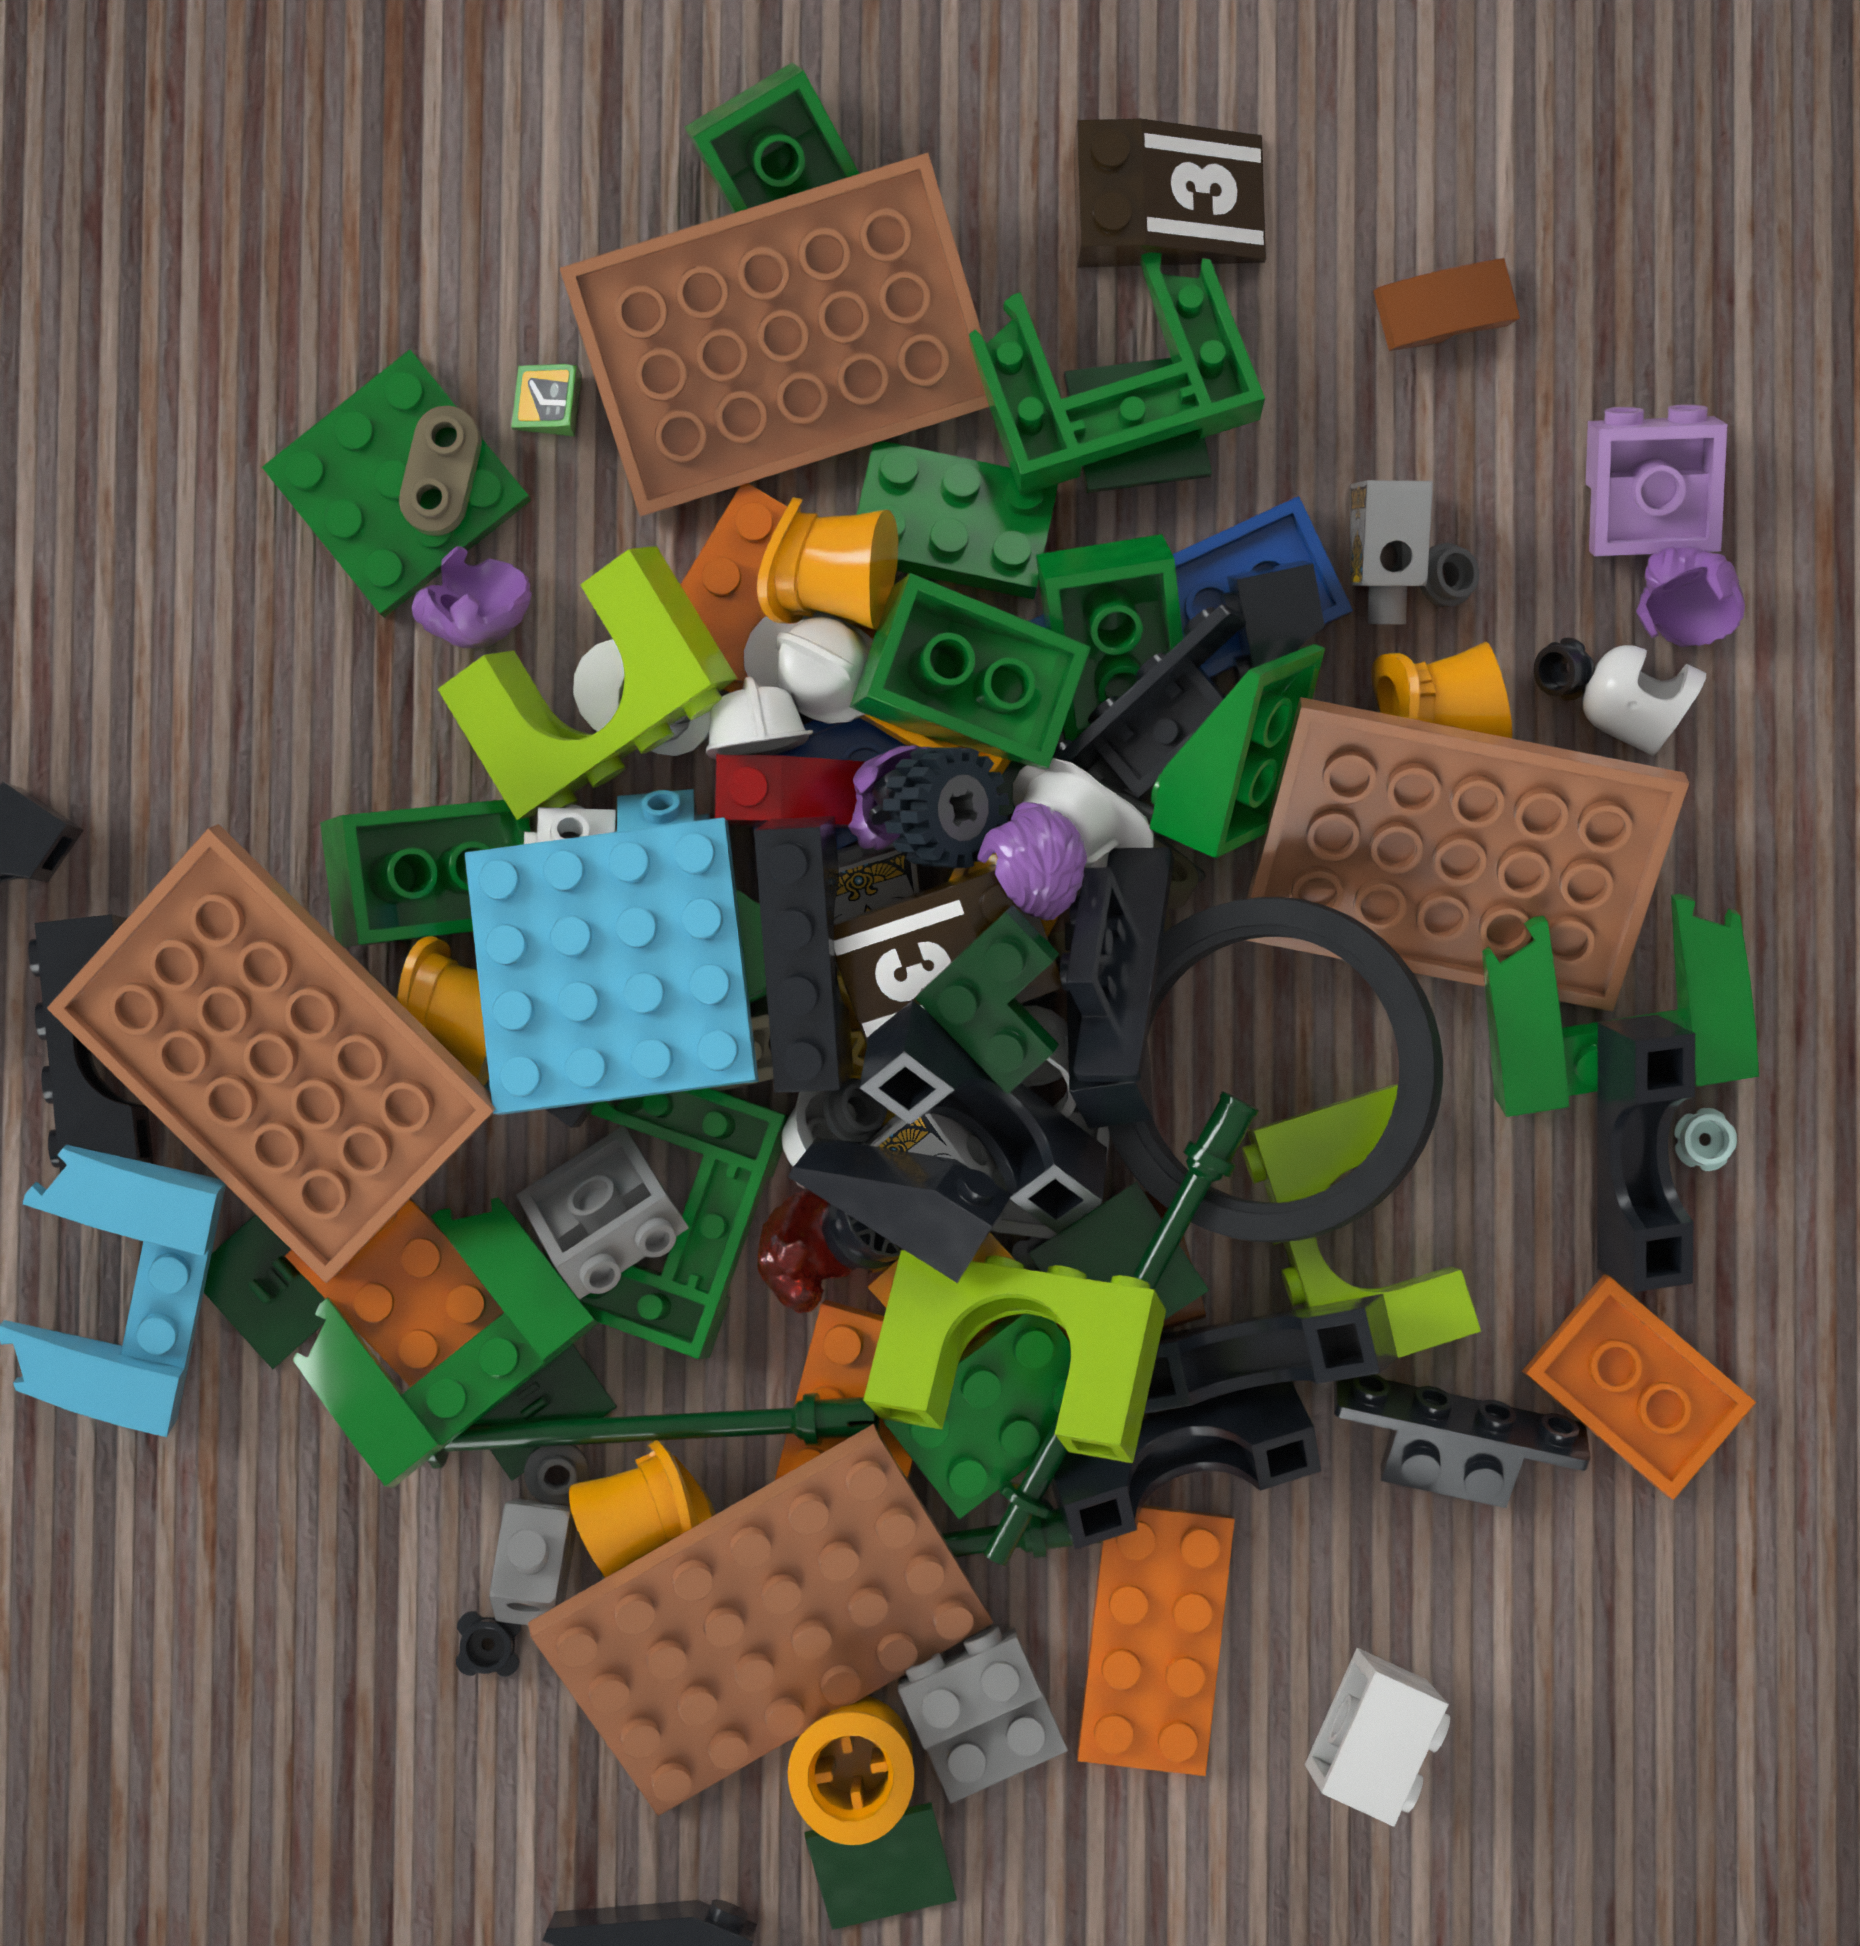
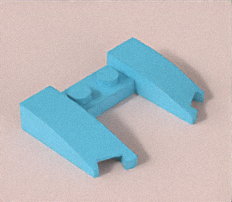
[0,1145,226,1437]

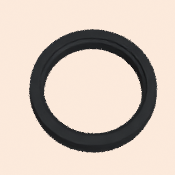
[1107,897,1443,1243]

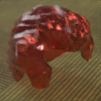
[757,1190,852,1313]

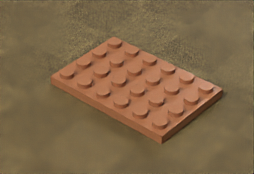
[559,153,989,517]
[1245,697,1689,1011]
[47,824,496,1283]
[528,1424,993,1816]

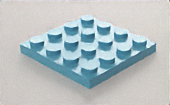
[465,817,759,1115]

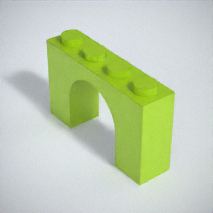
[438,546,738,820]
[1242,1084,1481,1358]
[863,1250,1166,1463]

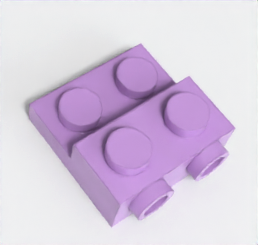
[1586,405,1727,556]

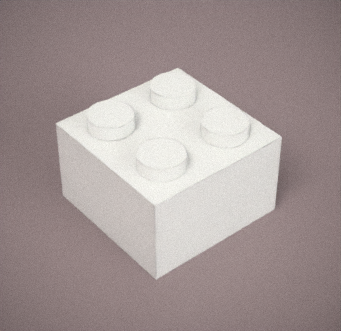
[1305,1648,1450,1827]

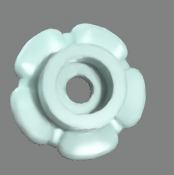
[1674,1108,1737,1171]

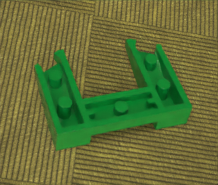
[969,252,1265,496]
[1482,894,1759,1117]
[545,1088,789,1359]
[293,1197,598,1488]

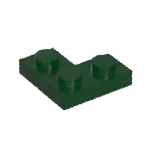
[914,905,1060,1094]

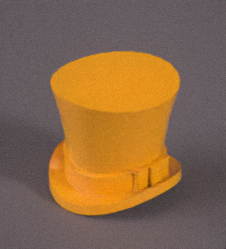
[757,497,899,630]
[1371,642,1513,739]
[395,936,489,1086]
[569,1440,716,1578]
[788,1696,914,1845]

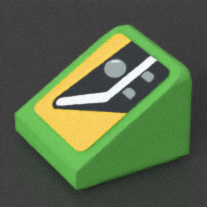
[511,364,582,437]

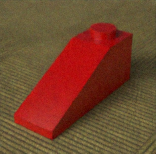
[715,754,866,828]

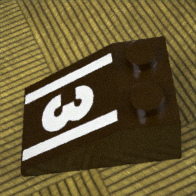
[1073,118,1266,268]
[834,863,1063,1046]

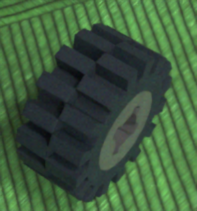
[883,747,1009,868]

